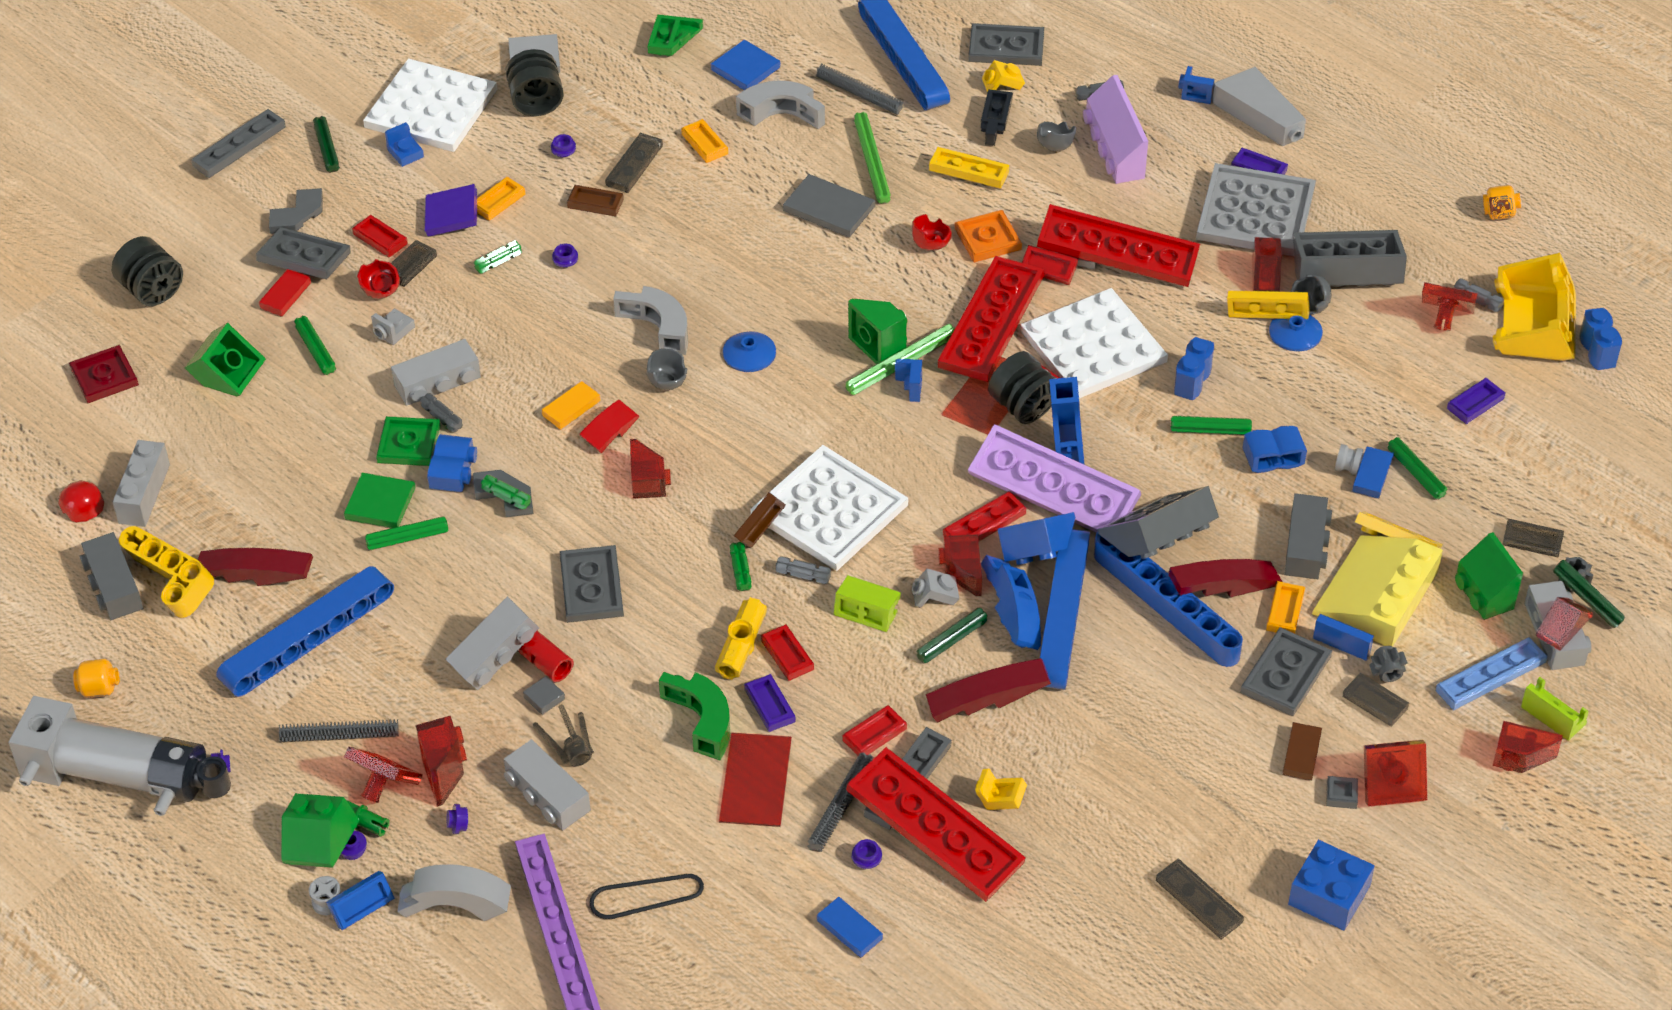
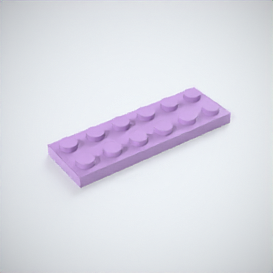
[968,424,1141,533]

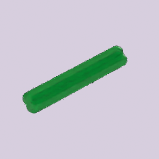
[294,315,336,375]
[1170,416,1252,435]
[1387,437,1448,500]
[365,516,448,550]

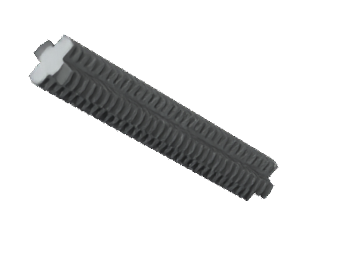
[816,63,904,115]
[279,719,399,742]
[807,752,874,852]

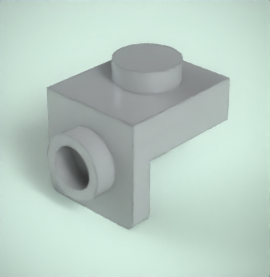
[912,568,959,607]

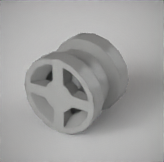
[1335,444,1363,475]
[309,876,341,916]

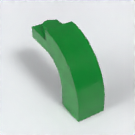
[659,672,731,760]

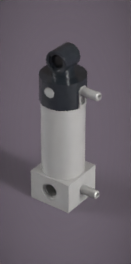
[8,696,231,816]

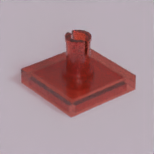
[1422,282,1478,331]
[1364,740,1428,806]
[344,746,423,803]

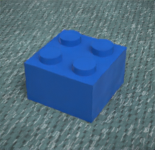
[1288,839,1375,931]

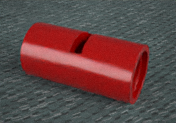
[517,630,574,682]

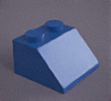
[998,512,1076,565]

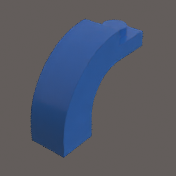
[1049,377,1085,465]

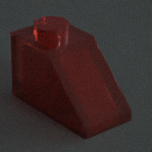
[1252,237,1282,292]
[630,439,671,499]
[938,534,982,597]
[1492,721,1563,773]

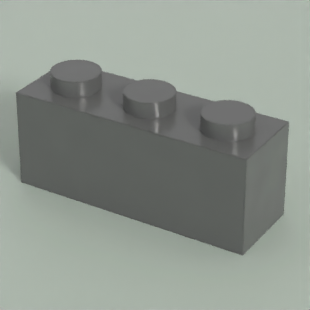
[1284,493,1332,580]
[79,532,143,621]

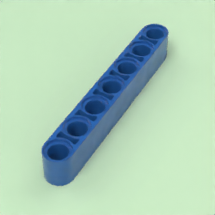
[858,0,950,110]
[1040,529,1090,690]
[1094,532,1243,667]
[216,566,394,697]

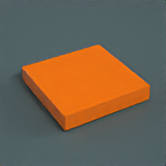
[955,210,1022,263]

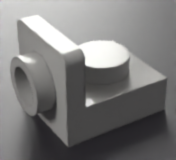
[371,308,415,345]

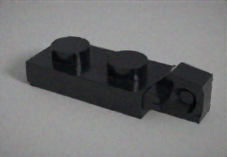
[980,89,1013,146]

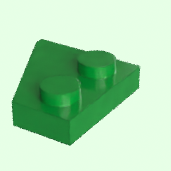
[647,14,703,56]

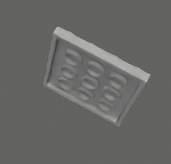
[1196,163,1316,256]

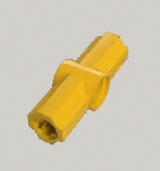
[715,597,767,680]

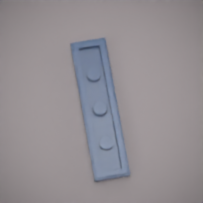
[1435,637,1548,711]

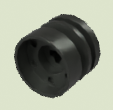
[505,49,564,117]
[111,236,183,306]
[988,351,1056,424]

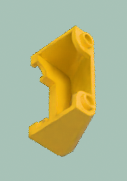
[1493,253,1576,361]

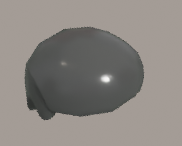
[1037,121,1076,152]
[1290,274,1332,315]
[646,348,688,390]

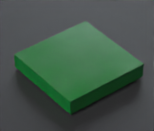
[376,416,440,466]
[344,472,416,528]

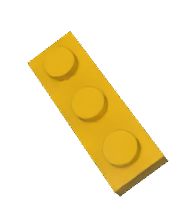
[929,147,1009,189]
[1227,291,1309,319]
[1355,512,1443,549]

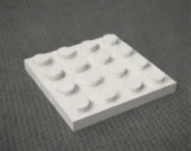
[363,58,498,152]
[1021,288,1168,398]
[751,445,908,571]

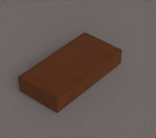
[567,185,624,217]
[734,492,786,548]
[1282,722,1322,781]

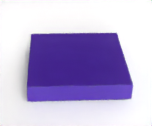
[425,184,477,237]

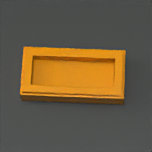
[681,119,728,163]
[477,177,526,221]
[542,381,601,430]
[1266,581,1305,634]

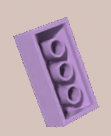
[1083,75,1148,184]

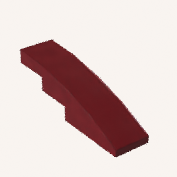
[198,547,313,586]
[1169,559,1283,598]
[925,658,1051,723]

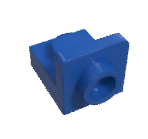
[1178,66,1215,104]
[385,122,424,167]
[895,359,923,402]

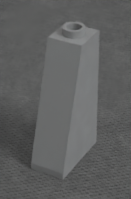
[1212,67,1306,146]

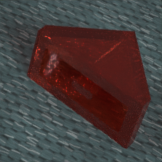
[1536,597,1593,651]

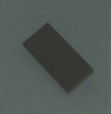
[391,240,437,287]
[1502,518,1564,558]
[1342,673,1409,727]

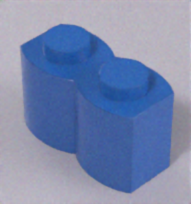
[1579,307,1622,370]
[1174,337,1214,400]
[1242,426,1307,473]
[427,434,477,492]

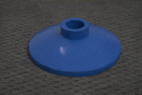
[1269,315,1323,352]
[723,331,776,372]

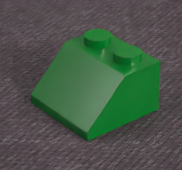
[848,298,907,364]
[185,323,266,397]
[1455,532,1523,620]
[281,793,360,868]

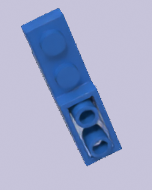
[980,555,1041,650]

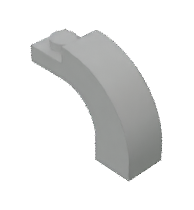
[736,81,825,129]
[613,286,688,355]
[397,864,511,921]

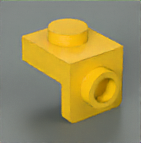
[982,60,1025,92]
[975,768,1027,810]

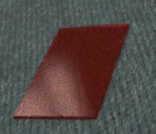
[942,357,1008,435]
[719,732,792,827]

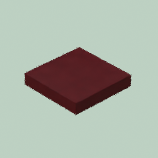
[69,345,139,404]

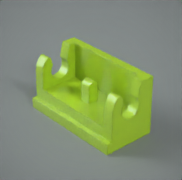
[834,575,901,632]
[1521,677,1588,741]

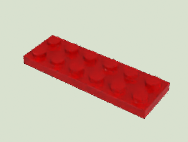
[1036,204,1200,287]
[938,256,1044,382]
[846,747,1026,902]

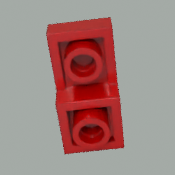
[579,400,640,453]

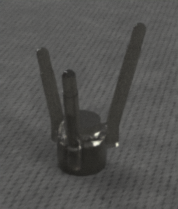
[533,704,594,767]

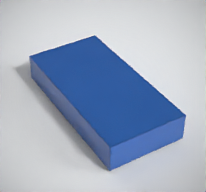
[1352,446,1394,499]
[1313,614,1374,661]
[326,871,395,930]
[817,897,883,958]

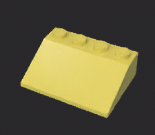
[1312,535,1443,647]

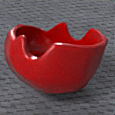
[912,214,952,250]
[357,259,400,299]
[58,480,104,522]

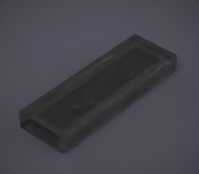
[605,132,663,193]
[1156,858,1244,940]

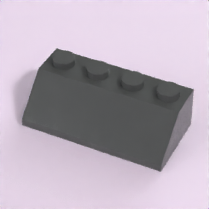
[1293,230,1407,287]
[1097,486,1219,559]

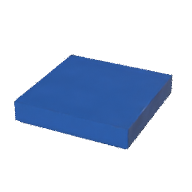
[711,39,780,90]

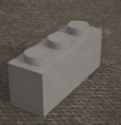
[391,339,481,406]
[113,440,170,527]
[1524,581,1591,670]
[446,596,539,690]
[504,739,591,831]

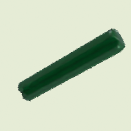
[313,116,340,173]
[1553,560,1625,628]
[917,608,988,663]

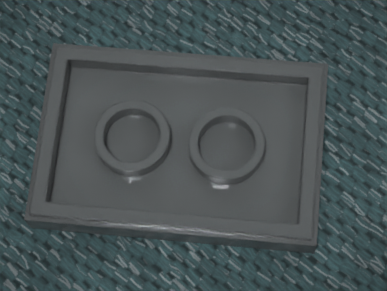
[969,23,1045,66]
[783,174,875,238]
[256,227,351,280]
[559,545,624,623]
[1240,627,1332,716]

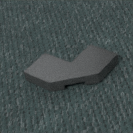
[269,188,323,233]
[473,470,534,517]

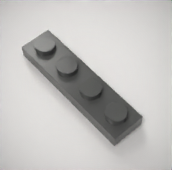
[191,109,286,178]
[864,727,952,830]

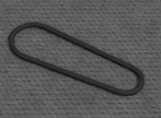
[589,874,704,919]

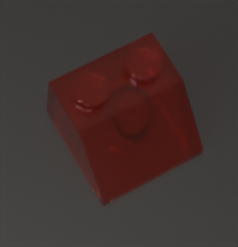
[415,716,467,807]

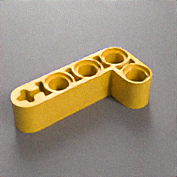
[119,526,214,618]

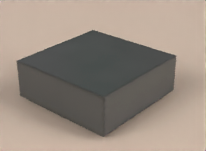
[523,676,565,715]
[1326,776,1358,809]

